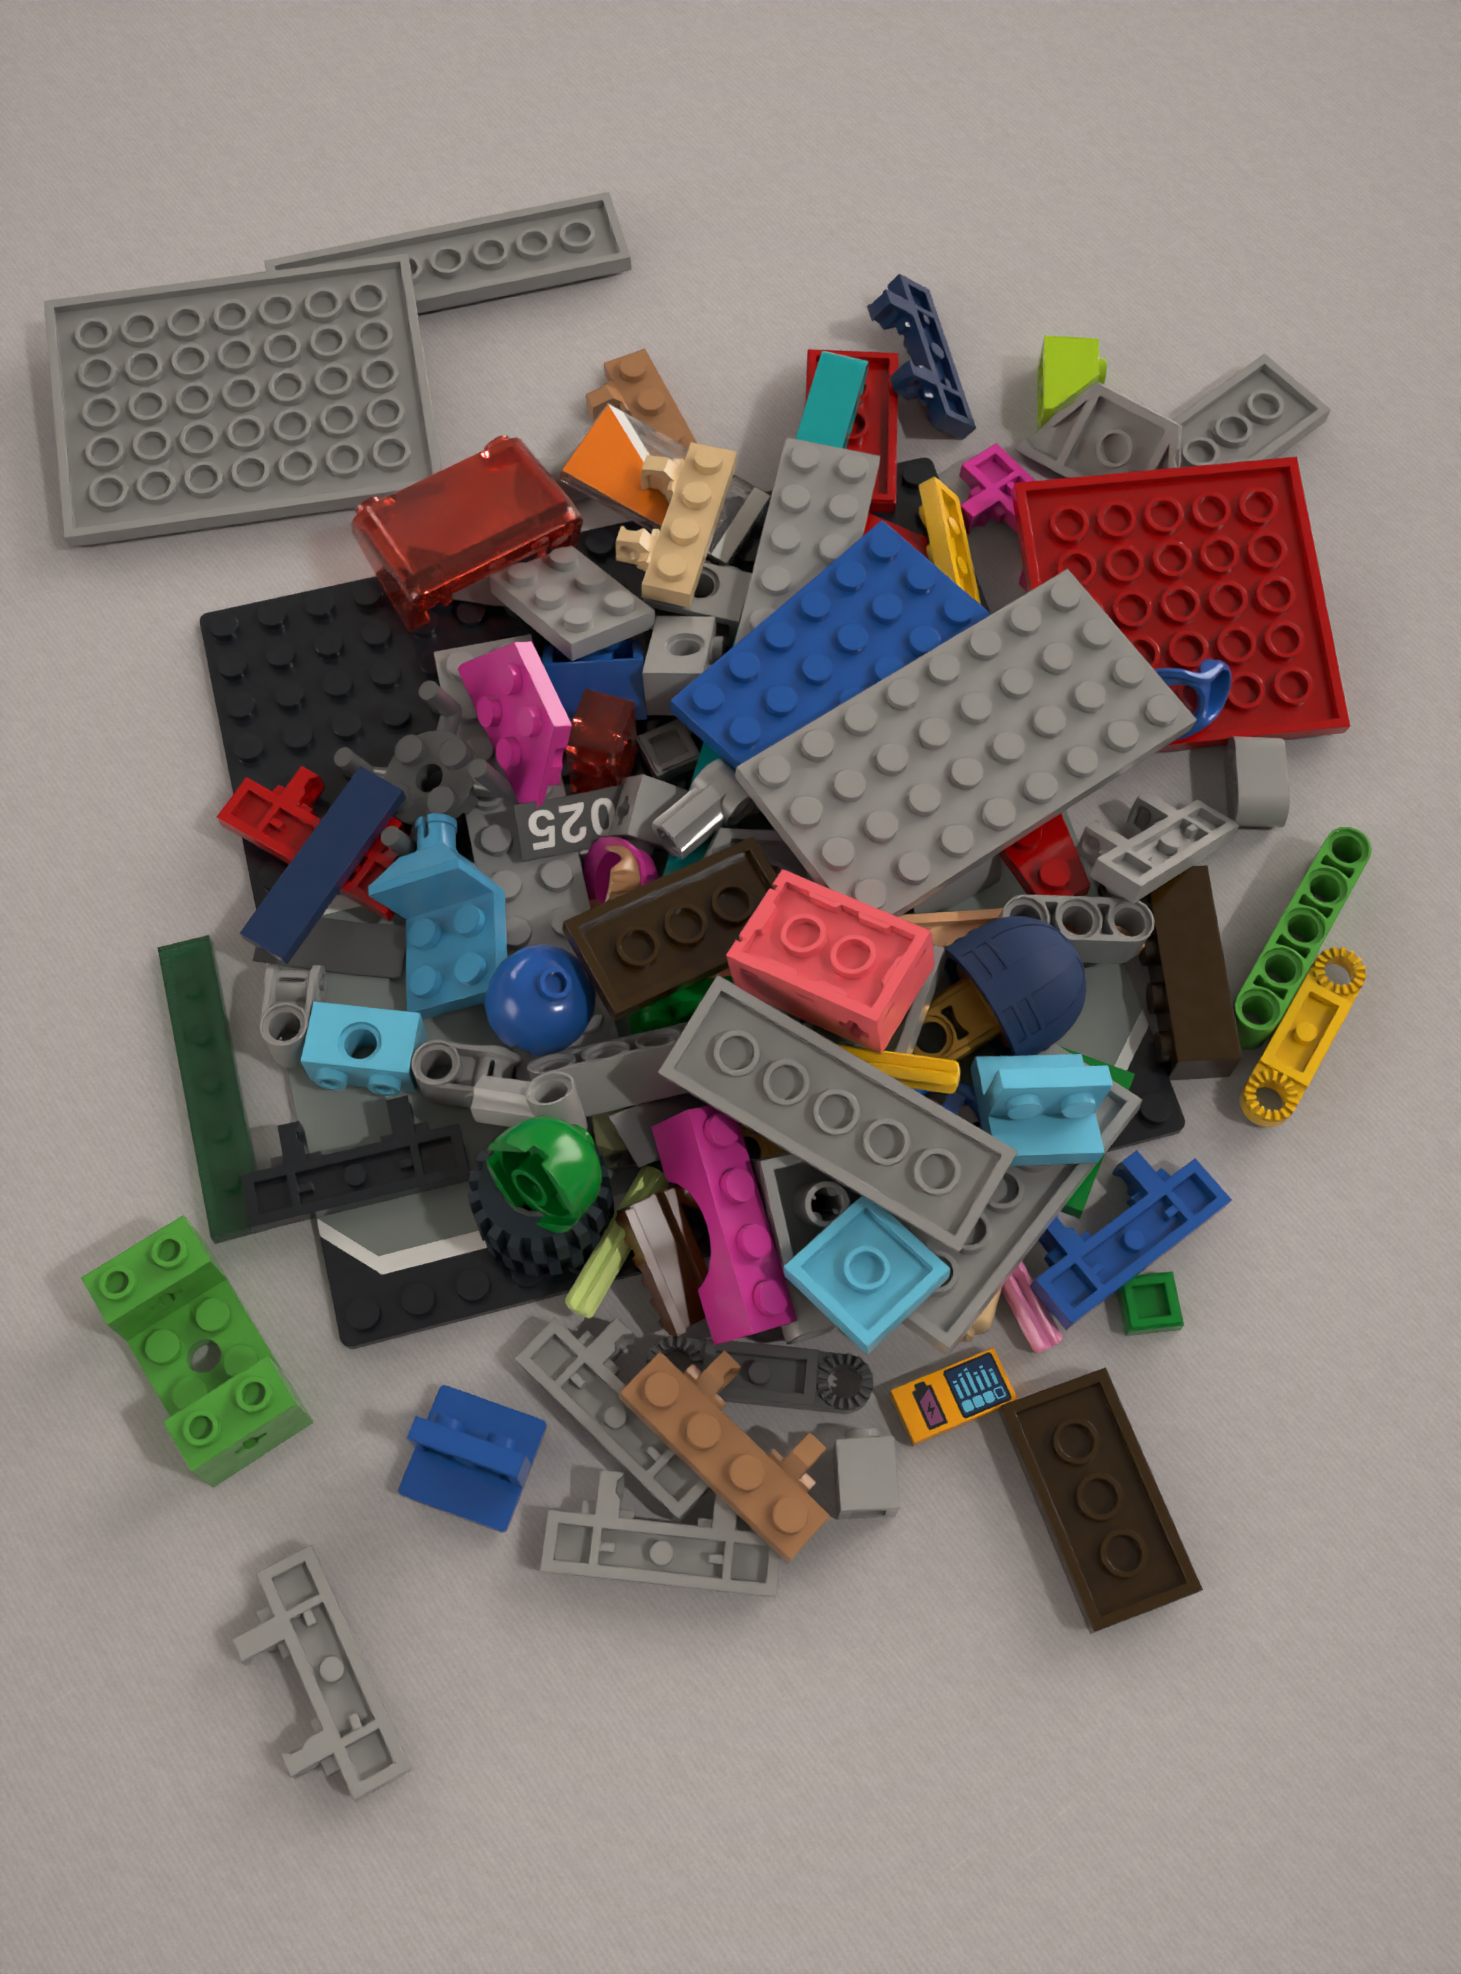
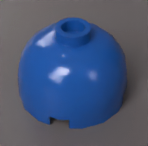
[484,944,597,1057]

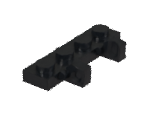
[240,1095,470,1233]

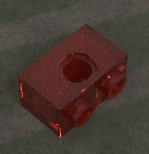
[566,688,638,794]

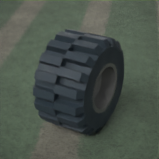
[468,1134,614,1276]

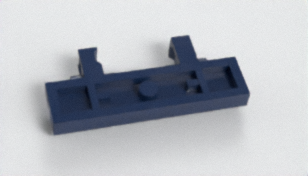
[867,273,976,439]

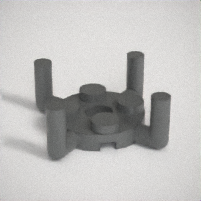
[334,681,511,856]

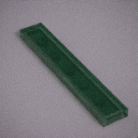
[157,935,269,1244]

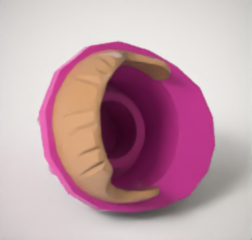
[583,837,661,909]

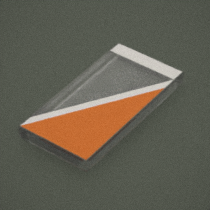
[559,403,771,566]

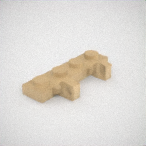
[616,442,737,608]

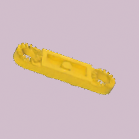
[1240,947,1367,1127]

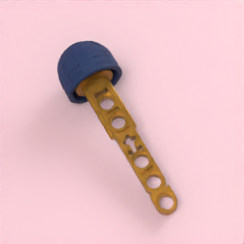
[673,916,1086,1186]

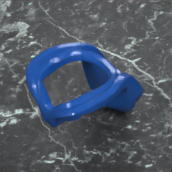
[1155,659,1231,740]

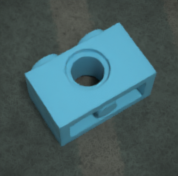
[301,1002,427,1096]

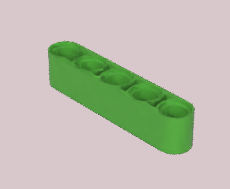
[1233,827,1372,1050]

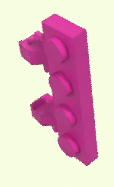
[959,443,1036,593]

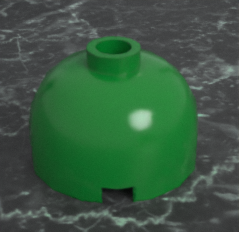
[486,1115,602,1233]

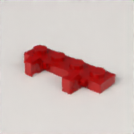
[217,766,408,921]

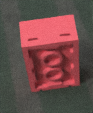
[726,869,935,1054]

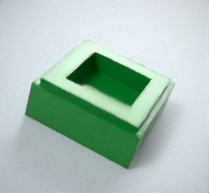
[1117,1271,1184,1336]

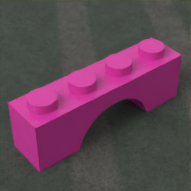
[651,1105,797,1345]

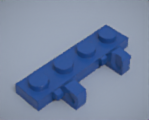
[1030,1150,1232,1330]

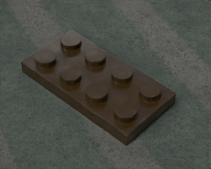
[562,836,777,1022]
[998,1367,1203,1634]

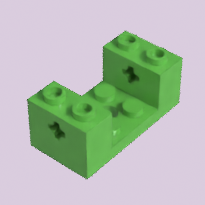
[81,1215,314,1488]

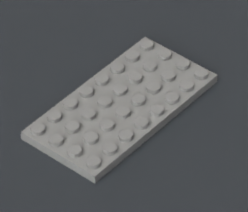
[735,569,1197,917]

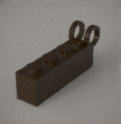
[1098,865,1242,1081]

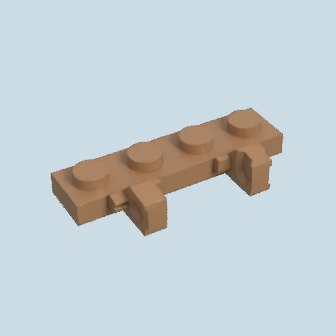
[586,348,697,460]
[618,1350,830,1564]

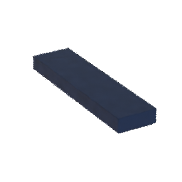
[240,766,406,965]

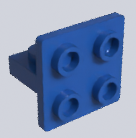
[398,1385,547,1533]

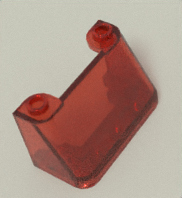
[351,435,583,631]

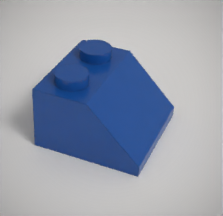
[542,639,647,731]

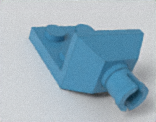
[369,813,507,1020]

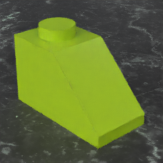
[1037,335,1107,431]

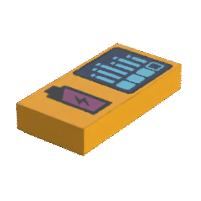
[889,1347,1018,1447]

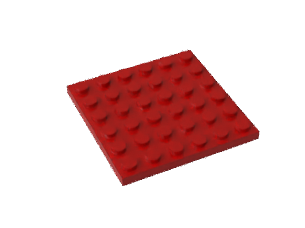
[1011,457,1351,752]

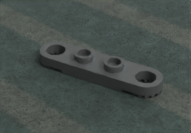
[646,1336,874,1414]

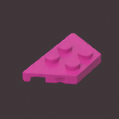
[458,641,572,809]

